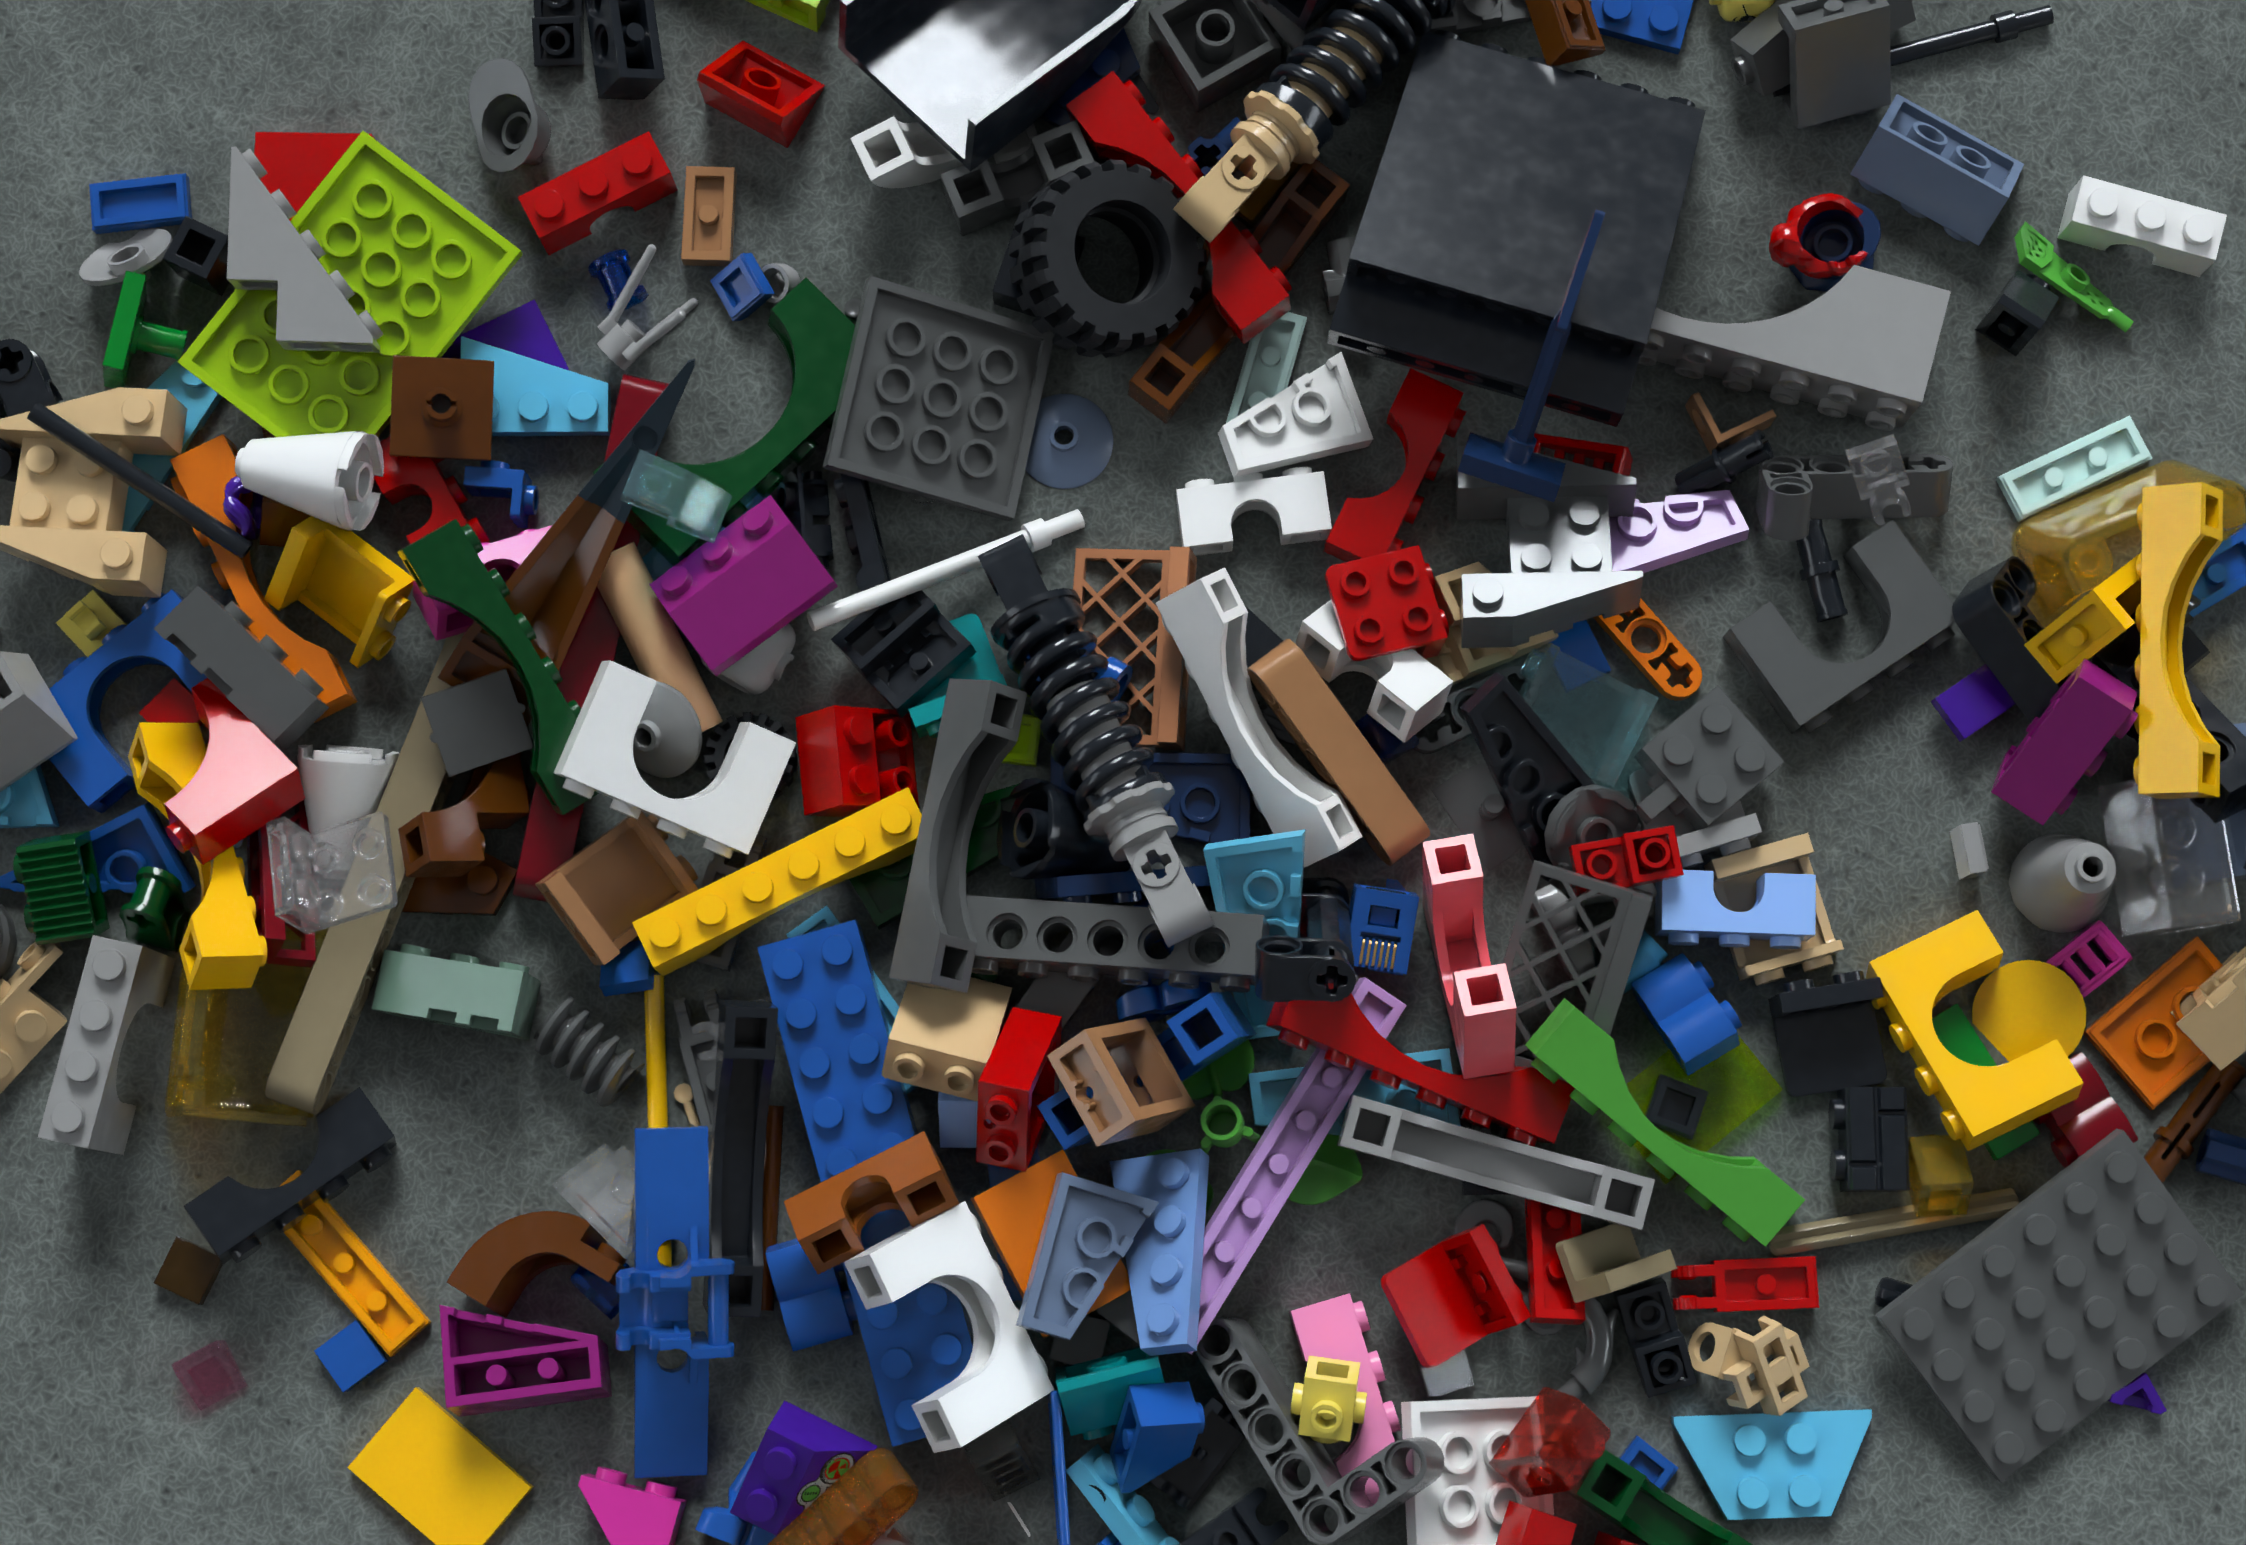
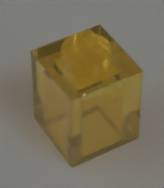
[1908,1134,1974,1217]

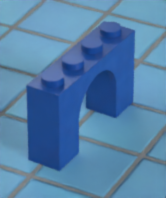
[49,589,207,814]
[1037,991,1256,1150]

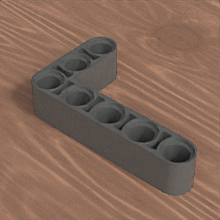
[1195,1317,1444,1545]

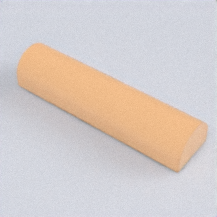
[597,542,723,732]

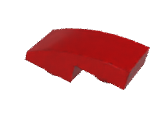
[1568,825,1684,895]

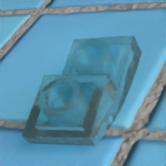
[620,449,732,544]

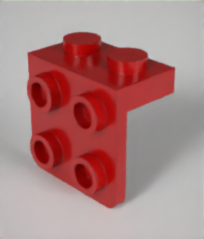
[1325,545,1449,661]
[1381,1224,1531,1368]

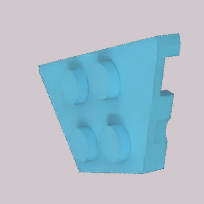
[1671,1409,1872,1520]

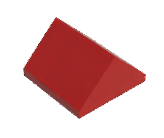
[697,40,825,148]

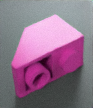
[578,1466,687,1545]

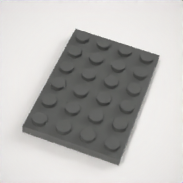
[1875,1128,2244,1483]

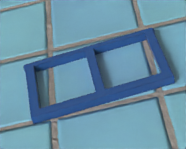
[1047,1390,1071,1545]

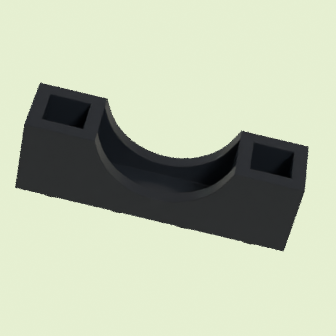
[184,1087,396,1264]

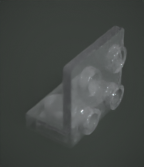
[266,811,398,934]

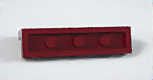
[247,800,316,968]

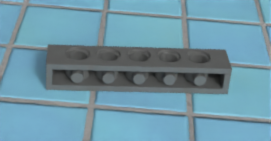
[966,895,1270,993]

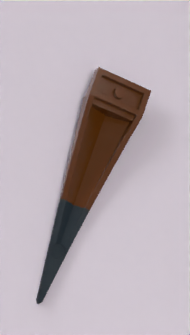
[437,358,695,726]

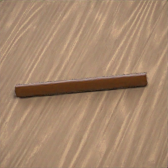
[761,1105,784,1311]

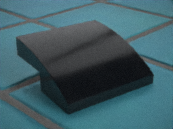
[831,574,976,717]

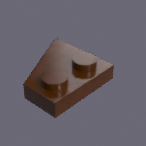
[402,852,517,916]

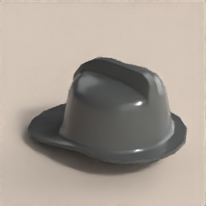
[468,58,551,173]

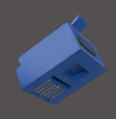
[1349,879,1419,976]

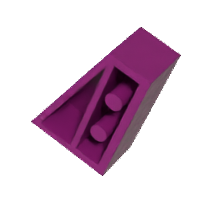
[1991,659,2138,825]
[439,1305,612,1417]

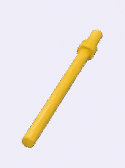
[644,975,672,1267]

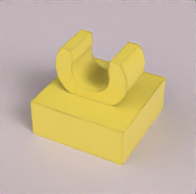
[56,590,127,657]

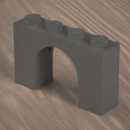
[1723,520,1956,734]

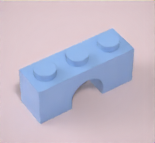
[1655,870,1816,949]

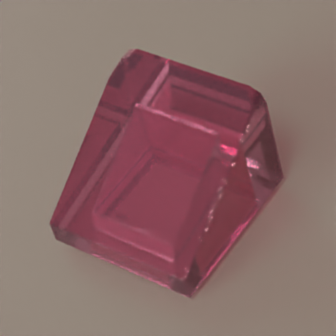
[171,1340,248,1411]

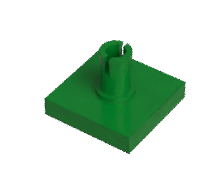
[102,271,188,388]

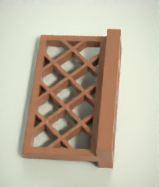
[1073,546,1197,751]

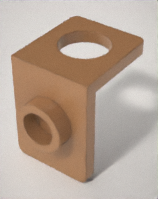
[1685,392,1777,455]

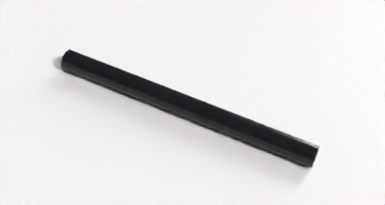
[27,402,253,559]

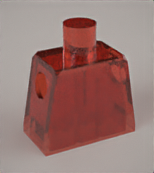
[1489,1387,1611,1498]

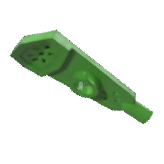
[2014,221,2134,333]

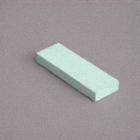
[1220,312,1307,444]
[1996,415,2153,523]

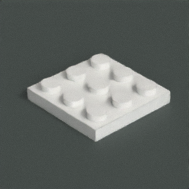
[1401,1396,1554,1545]

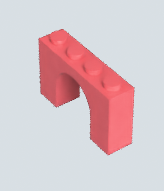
[1422,834,1517,1079]

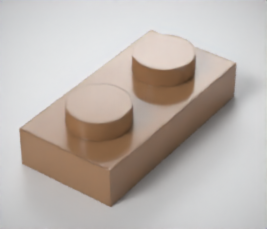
[681,166,737,266]

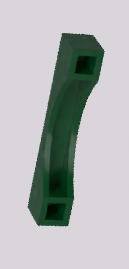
[397,519,599,815]

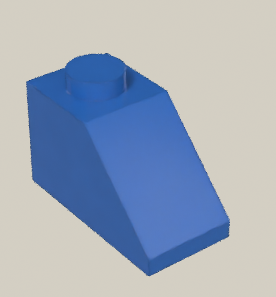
[1109,1381,1205,1493]

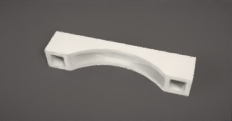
[1156,568,1363,868]

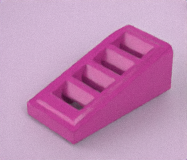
[2045,920,2133,998]

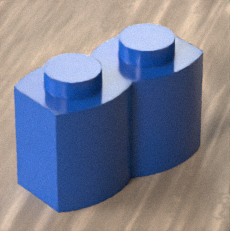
[1631,953,1742,1076]
[765,1238,857,1352]

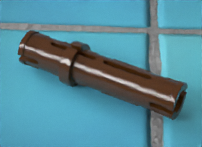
[2144,1060,2246,1183]

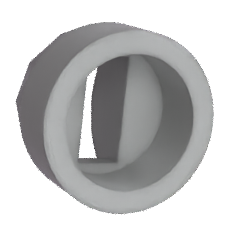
[761,263,801,303]

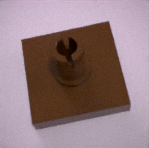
[389,355,494,462]

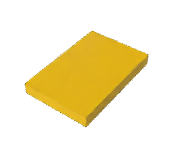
[347,1387,534,1545]

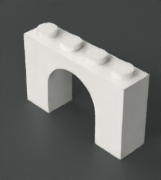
[554,660,796,859]
[844,1201,1054,1453]

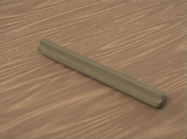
[1768,1188,2019,1256]

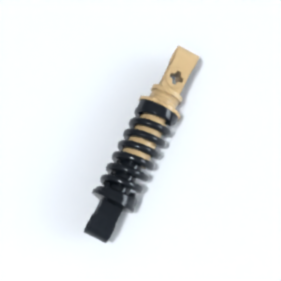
[1173,0,1456,243]

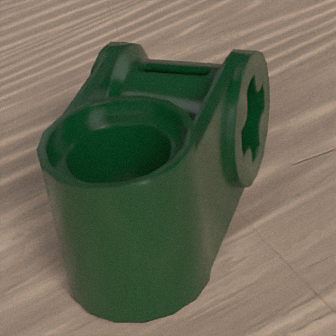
[119,866,191,952]

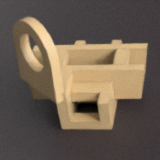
[1688,1315,1810,1416]

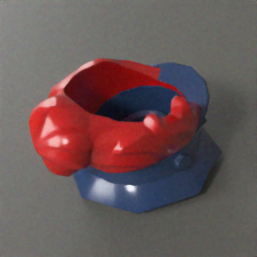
[1769,193,1881,292]

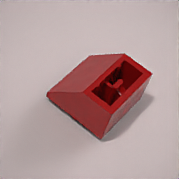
[795,705,919,817]

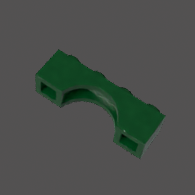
[1560,1444,1752,1545]

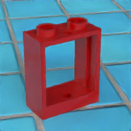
[976,1007,1062,1172]

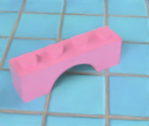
[1289,1293,1401,1504]

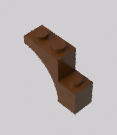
[398,752,530,877]

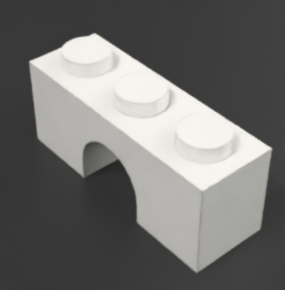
[2057,175,2227,277]
[1176,467,1332,556]
[1295,600,1454,743]

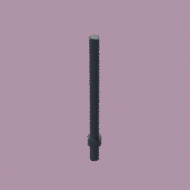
[1773,5,2054,97]

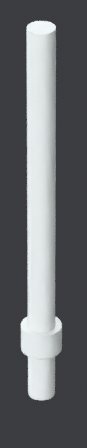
[807,509,1085,631]

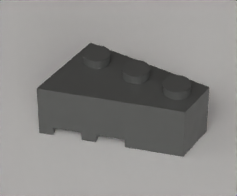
[154,585,329,750]

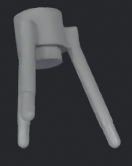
[597,244,698,371]

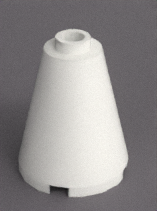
[235,431,384,531]
[297,745,400,881]

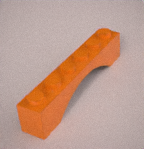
[170,434,358,723]

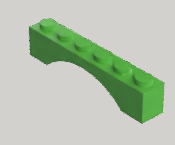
[1525,998,1805,1247]

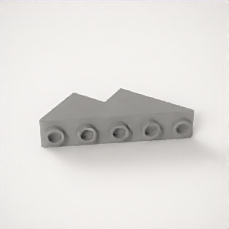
[227,147,384,353]

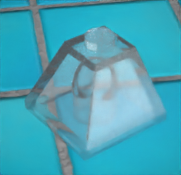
[552,1143,634,1260]

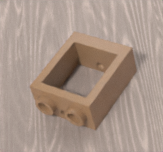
[1047,1017,1195,1147]

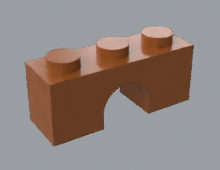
[783,1131,959,1275]

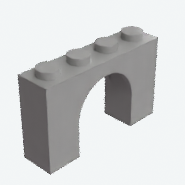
[38,935,176,1155]

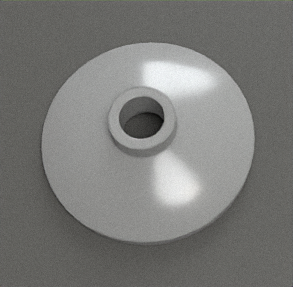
[79,228,173,286]
[633,681,702,778]

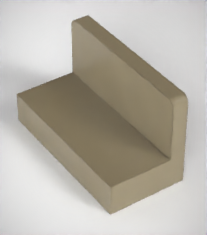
[1555,1223,1677,1303]

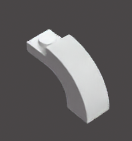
[850,116,963,188]

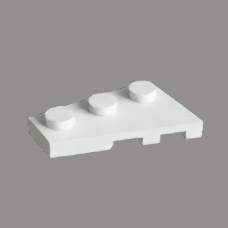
[1218,352,1373,478]

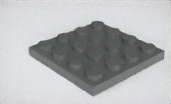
[823,276,1055,522]

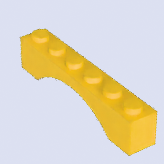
[2133,482,2223,799]
[128,722,267,990]
[632,787,922,976]

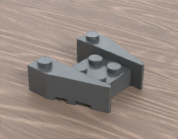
[1455,446,1643,648]

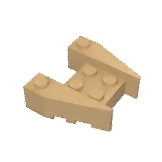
[0,387,188,598]
[2170,946,2246,1071]

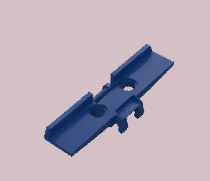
[616,1126,735,1478]

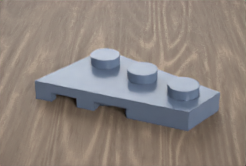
[1016,1172,1159,1340]

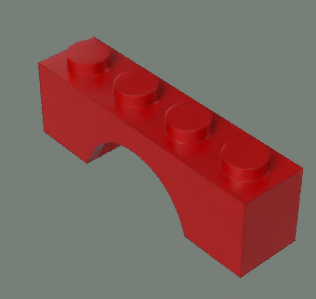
[1324,368,1467,562]

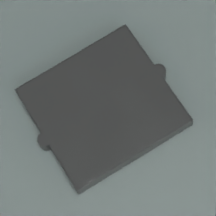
[420,668,533,777]

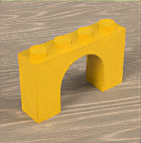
[1866,910,2084,1151]

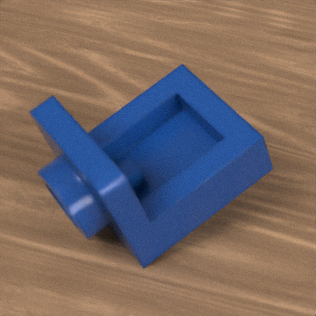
[463,460,539,528]

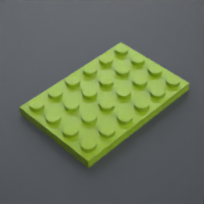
[178,131,523,437]

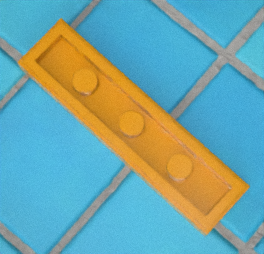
[280,1170,431,1357]

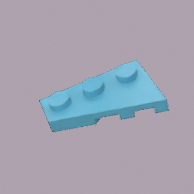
[461,336,611,436]

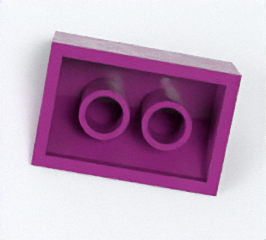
[649,495,838,677]

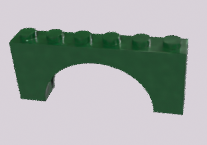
[593,278,855,566]

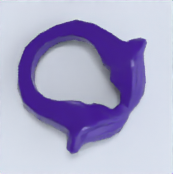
[223,476,263,540]

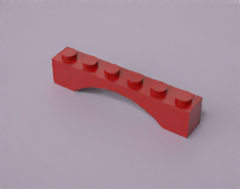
[1066,71,1292,344]
[1266,983,1575,1147]

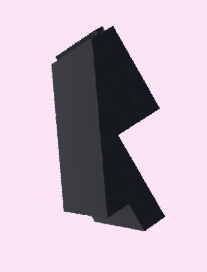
[1327,30,1706,427]

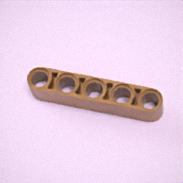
[1247,639,1431,866]

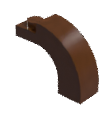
[446,1211,629,1318]

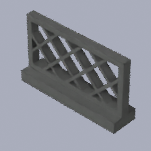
[1502,860,1653,1082]

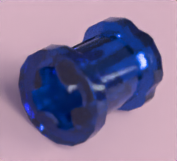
[588,249,648,312]

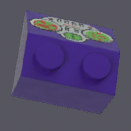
[730,1400,878,1536]

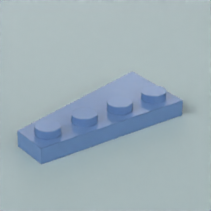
[1110,1148,1209,1356]

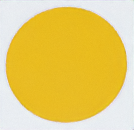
[1972,960,2086,1062]

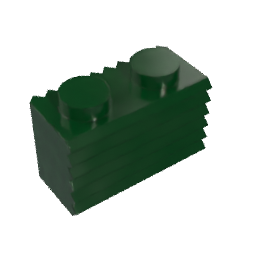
[13,831,110,945]

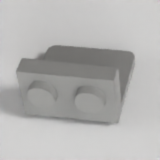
[1628,768,1762,870]

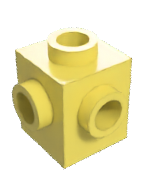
[1291,1355,1367,1444]

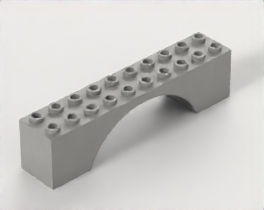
[1638,265,1951,431]

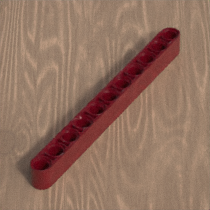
[513,374,669,902]

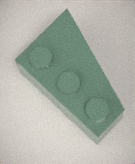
[371,944,541,1040]

